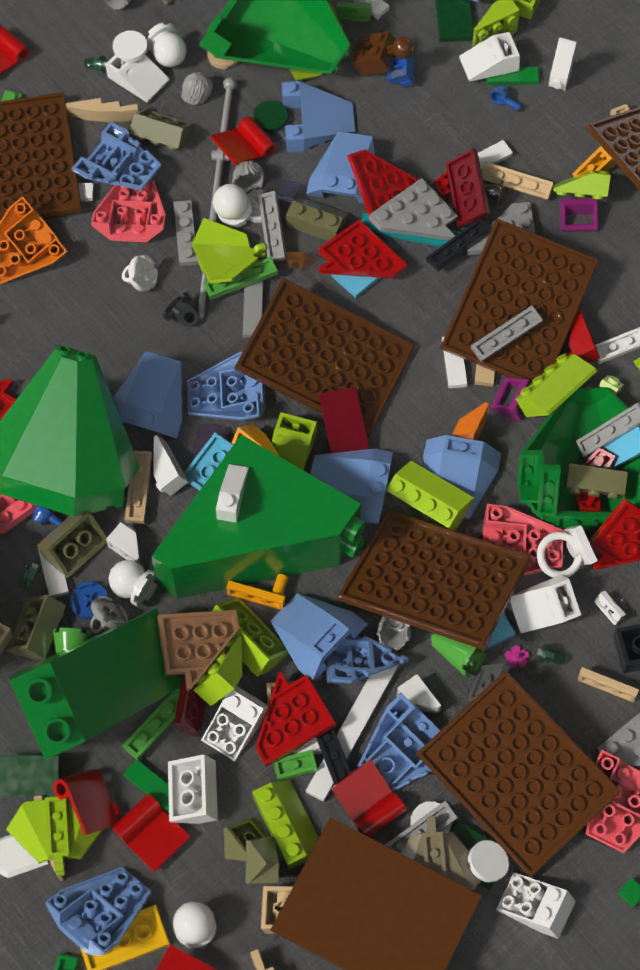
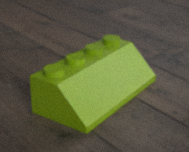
[515,354,597,417]
[386,461,475,531]
[212,597,289,676]
[252,780,319,871]

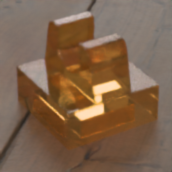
[286,252,306,269]

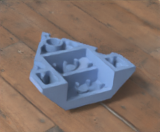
[326,635,409,685]

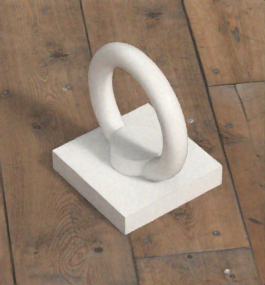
[537,525,598,578]

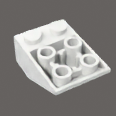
[459,32,520,82]
[105,54,169,103]
[509,575,581,633]
[201,686,268,761]
[496,873,576,939]

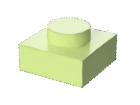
[599,375,624,395]

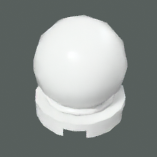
[146,23,187,67]
[212,184,253,228]
[108,560,158,608]
[173,901,217,949]

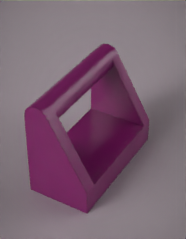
[559,198,598,232]
[490,377,531,421]

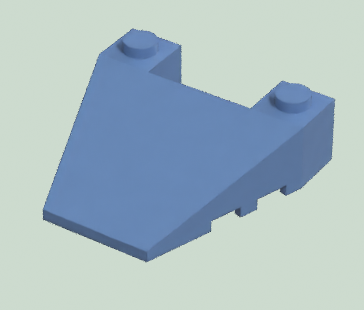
[282,81,355,152]

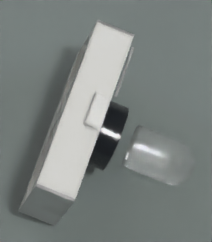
[594,590,626,626]

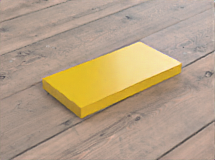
[81,904,170,970]

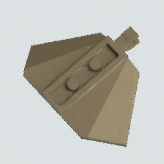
[400,816,482,891]

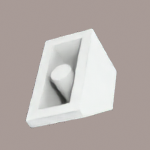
[106,522,140,563]
[397,674,441,714]

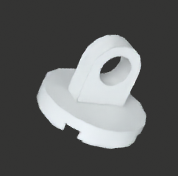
[122,255,158,292]

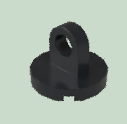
[162,291,198,327]

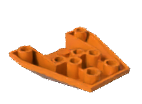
[0,196,68,284]

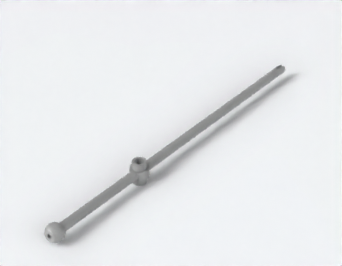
[197,77,237,319]

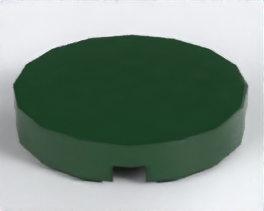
[253,100,288,133]

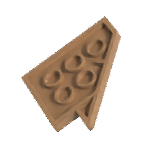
[157,610,239,691]

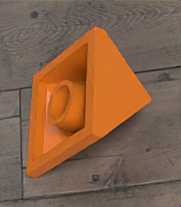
[452,402,489,440]

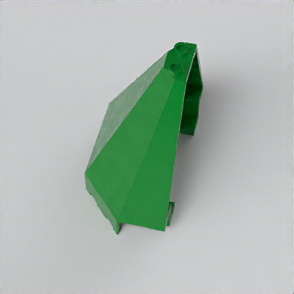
[199,0,351,74]
[0,345,140,516]
[517,387,640,532]

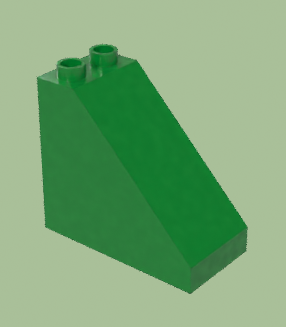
[151,435,366,599]
[8,608,183,760]

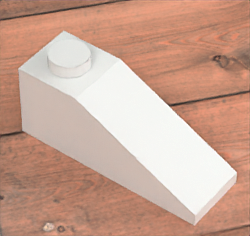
[549,38,576,90]
[153,435,188,496]
[216,464,248,523]

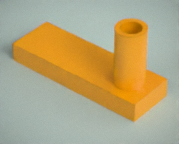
[226,574,289,610]

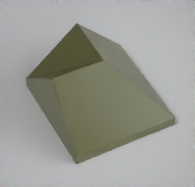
[224,818,265,861]
[245,836,279,883]

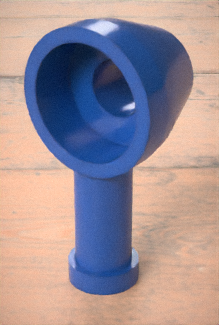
[490,85,522,112]
[32,506,63,527]

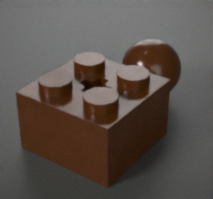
[351,31,414,76]

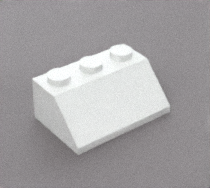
[168,754,218,824]

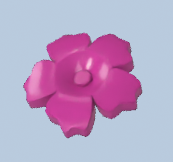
[504,645,529,668]

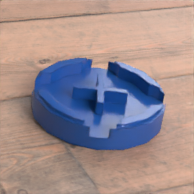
[70,581,109,620]

